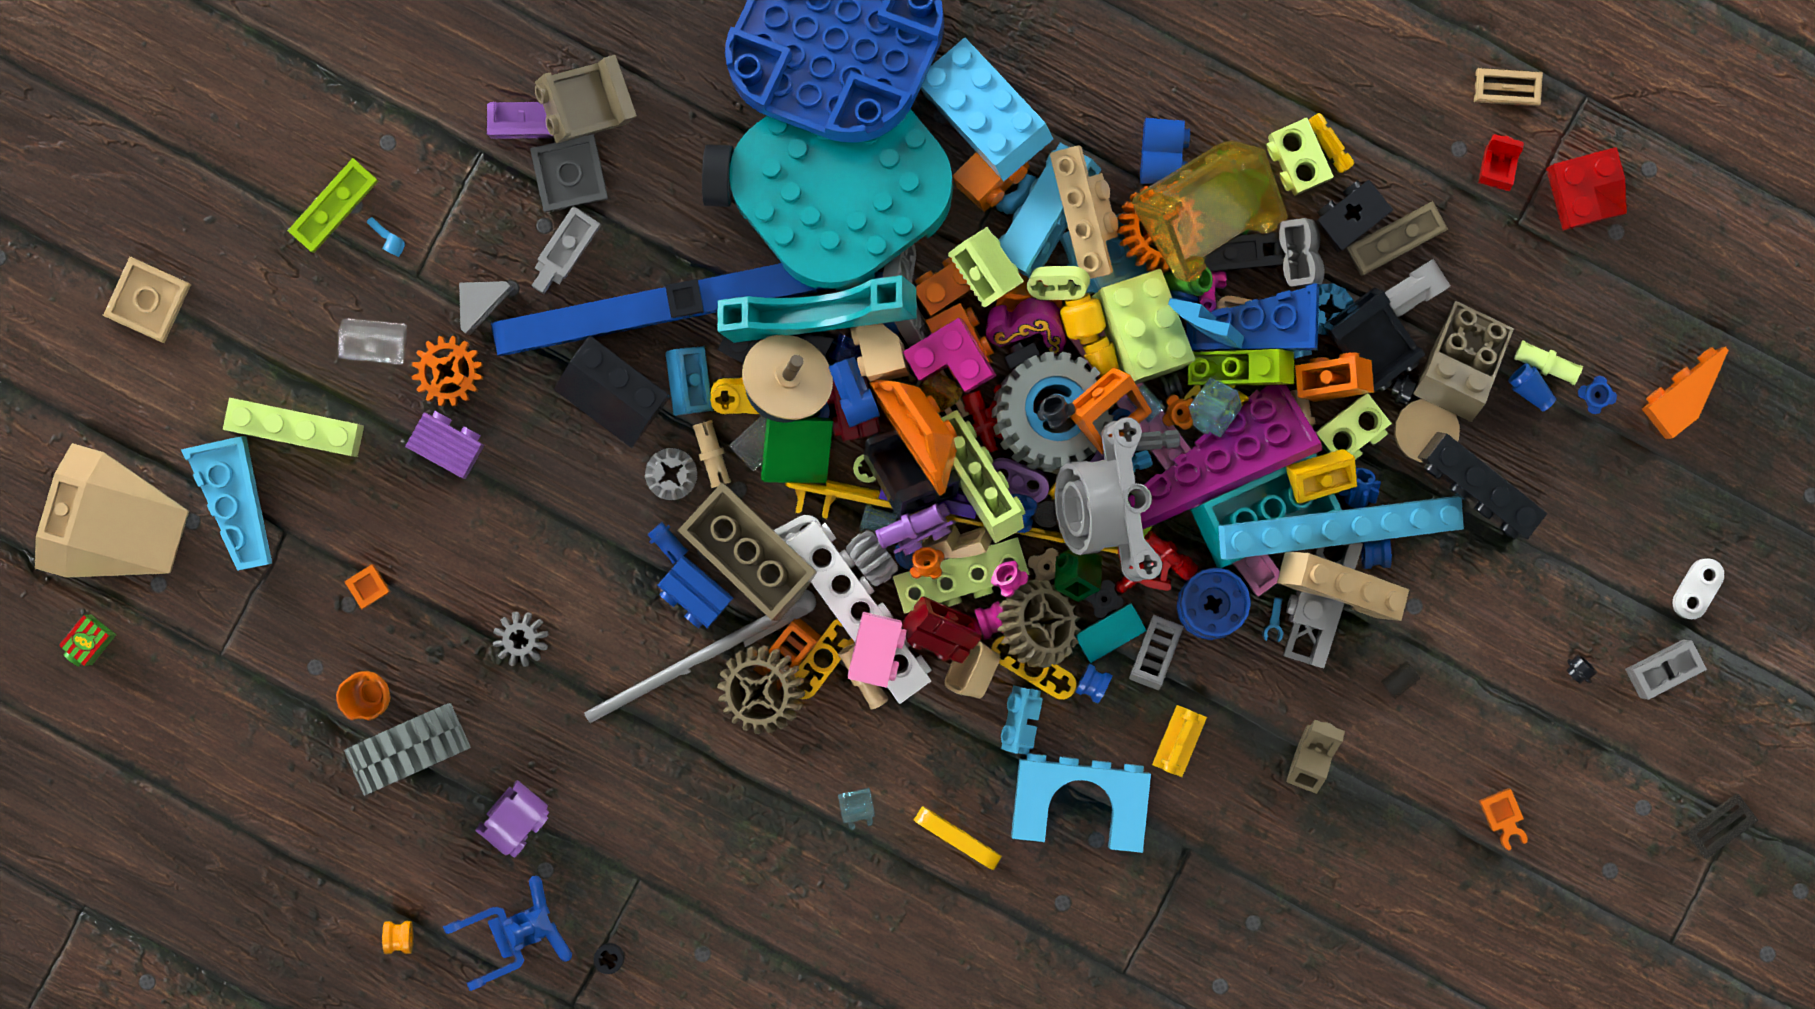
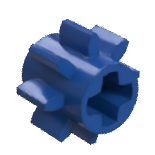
[1339,468,1381,508]

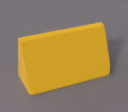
[1286,449,1357,504]

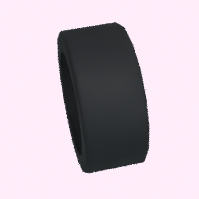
[702,145,733,207]

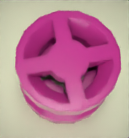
[974,601,1004,640]

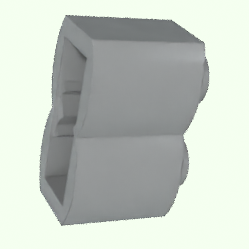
[1279,218,1324,287]

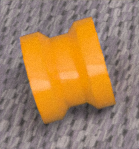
[382,921,413,954]

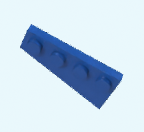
[1186,283,1319,352]

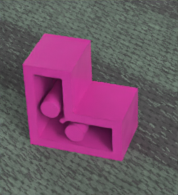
[902,318,996,393]

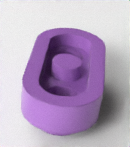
[992,458,1049,503]

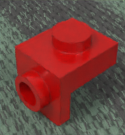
[1478,134,1524,191]

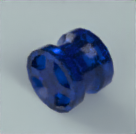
[828,334,862,363]

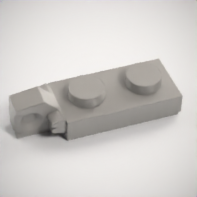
[532,206,601,294]

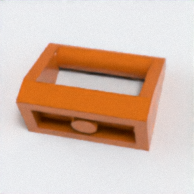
[1070,367,1152,454]

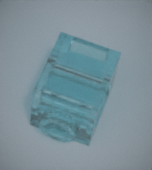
[1189,377,1242,437]

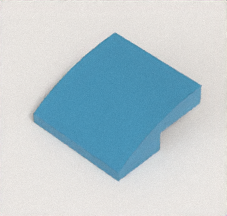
[1168,298,1244,349]

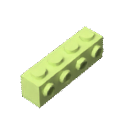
[941,410,1026,543]
[893,537,1029,614]

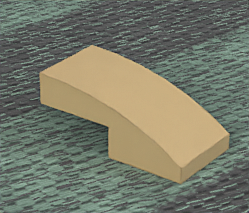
[921,524,992,558]

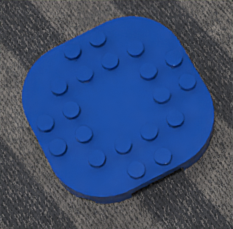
[725,0,944,143]

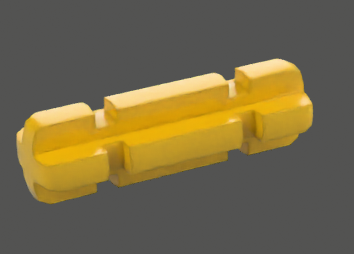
[1309,113,1354,173]

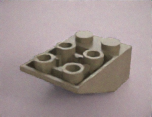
[1413,301,1514,422]

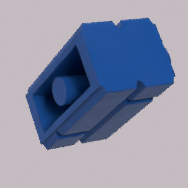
[658,556,734,629]

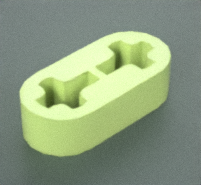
[1027,266,1090,300]

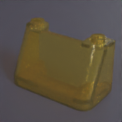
[1132,141,1288,282]

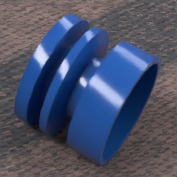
[1176,568,1251,640]

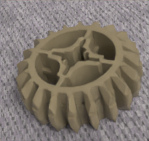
[996,579,1081,668]
[717,645,805,734]

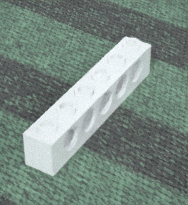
[786,520,932,704]

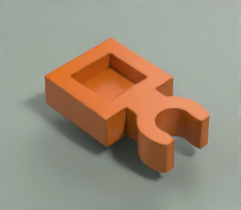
[1479,788,1527,851]

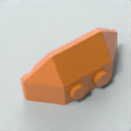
[869,379,957,496]

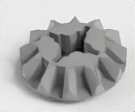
[645,448,697,500]

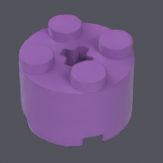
[475,780,549,858]

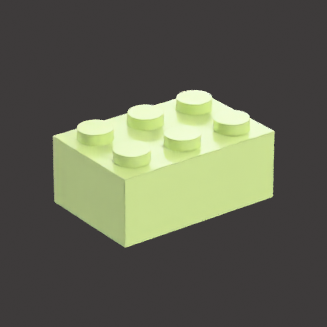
[1092,269,1196,384]

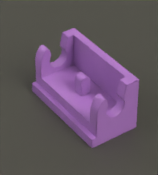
[487,102,554,139]

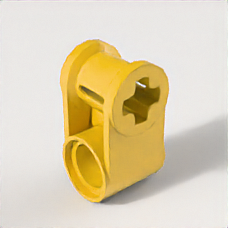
[710,378,759,414]

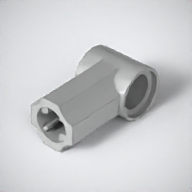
[1385,259,1451,317]

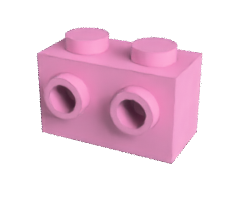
[848,612,907,688]

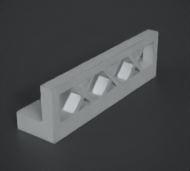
[1283,543,1363,669]

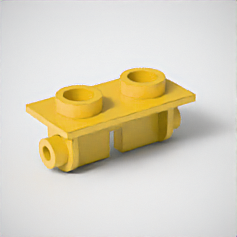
[1152,705,1207,777]

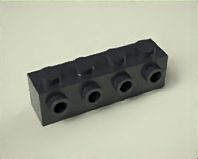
[1417,432,1548,540]

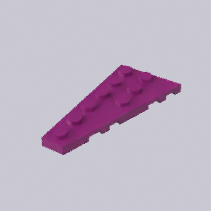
[1128,385,1322,530]

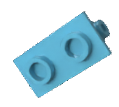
[1001,685,1043,755]

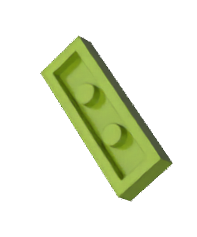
[287,158,378,253]

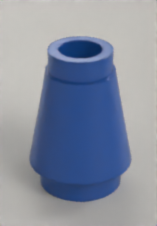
[1508,363,1557,411]

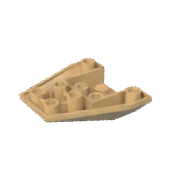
[35,443,189,578]

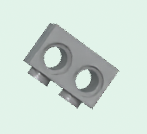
[1625,639,1707,700]

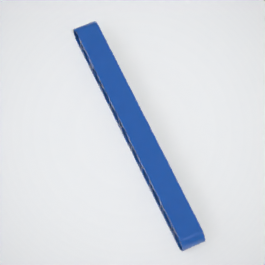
[491,263,833,356]

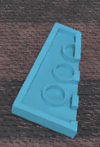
[181,436,272,571]

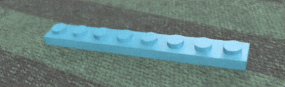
[1218,496,1464,560]

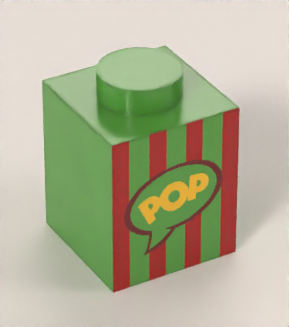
[59,614,116,667]

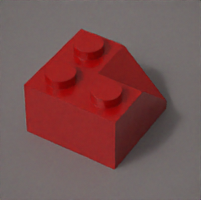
[1546,147,1627,231]

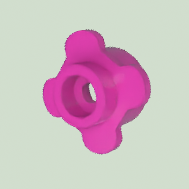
[991,561,1028,597]

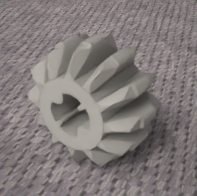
[846,530,898,586]
[493,612,549,667]

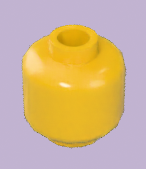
[1060,293,1107,344]

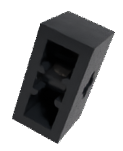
[1315,180,1393,253]

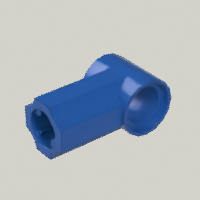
[829,357,880,427]

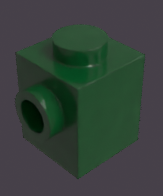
[1055,549,1102,602]

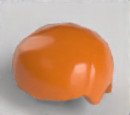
[336,671,391,721]

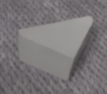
[459,281,514,336]

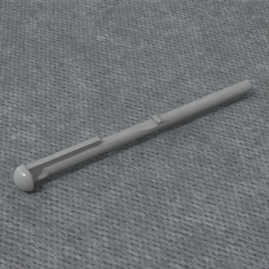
[584,590,816,723]

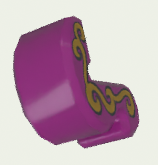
[986,298,1066,356]

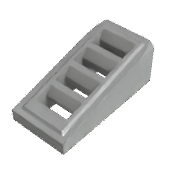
[1129,615,1184,690]

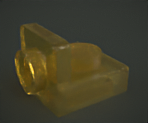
[919,372,963,412]

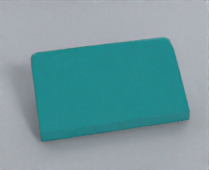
[1074,603,1147,663]

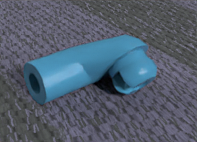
[996,174,1036,214]

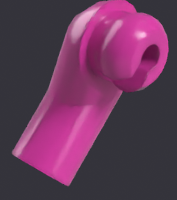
[1199,271,1227,312]

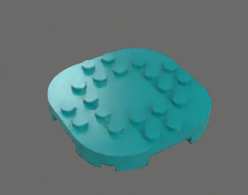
[729,109,954,291]

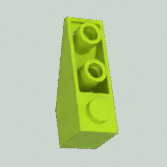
[1188,349,1294,385]

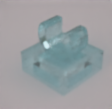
[838,788,875,830]

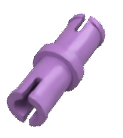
[875,504,944,549]

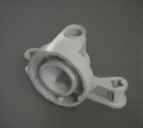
[1055,417,1162,582]

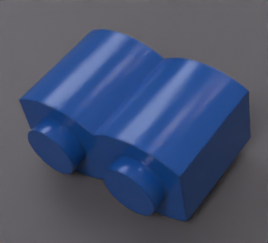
[1139,118,1190,188]

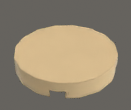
[1394,398,1460,462]

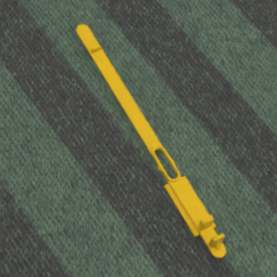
[785,480,1118,554]

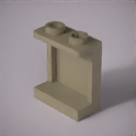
[535,55,637,144]

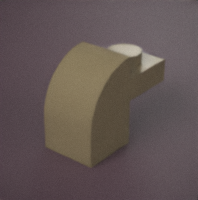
[1286,720,1345,794]

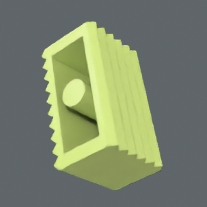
[948,227,1024,307]

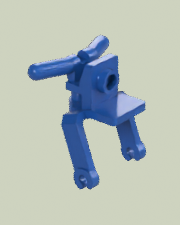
[443,876,572,991]

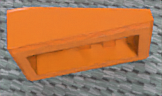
[753,618,821,690]

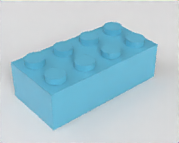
[920,38,1053,182]

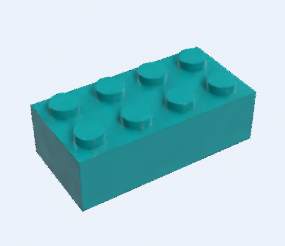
[1191,453,1342,569]

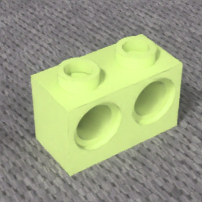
[1266,118,1334,196]
[1315,394,1392,460]

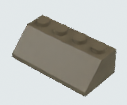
[678,482,817,621]

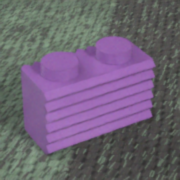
[405,411,485,479]

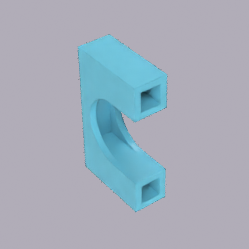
[1011,753,1151,853]

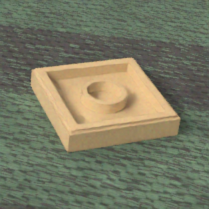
[103,257,191,343]

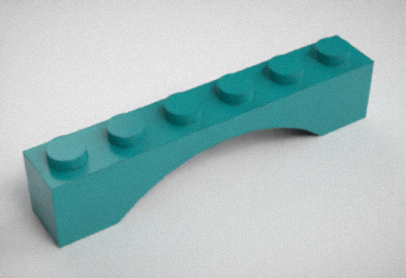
[718,275,917,343]

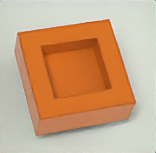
[344,564,391,609]

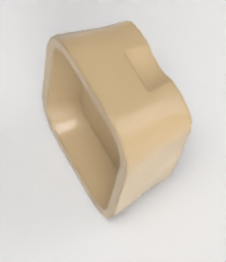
[945,641,1000,699]

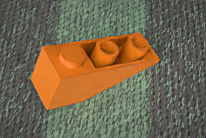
[1642,346,1729,439]

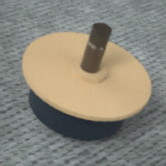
[742,335,833,423]

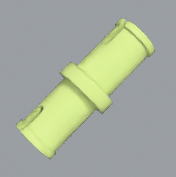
[1514,340,1583,385]

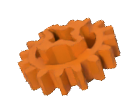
[412,336,483,407]

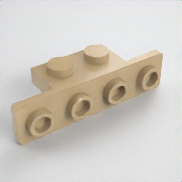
[1050,145,1118,279]

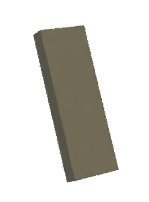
[1346,201,1448,276]

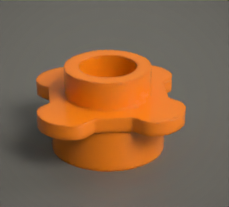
[1162,395,1197,430]
[910,547,944,579]

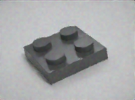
[530,134,608,213]

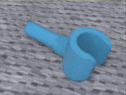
[367,217,405,257]
[1262,597,1283,642]

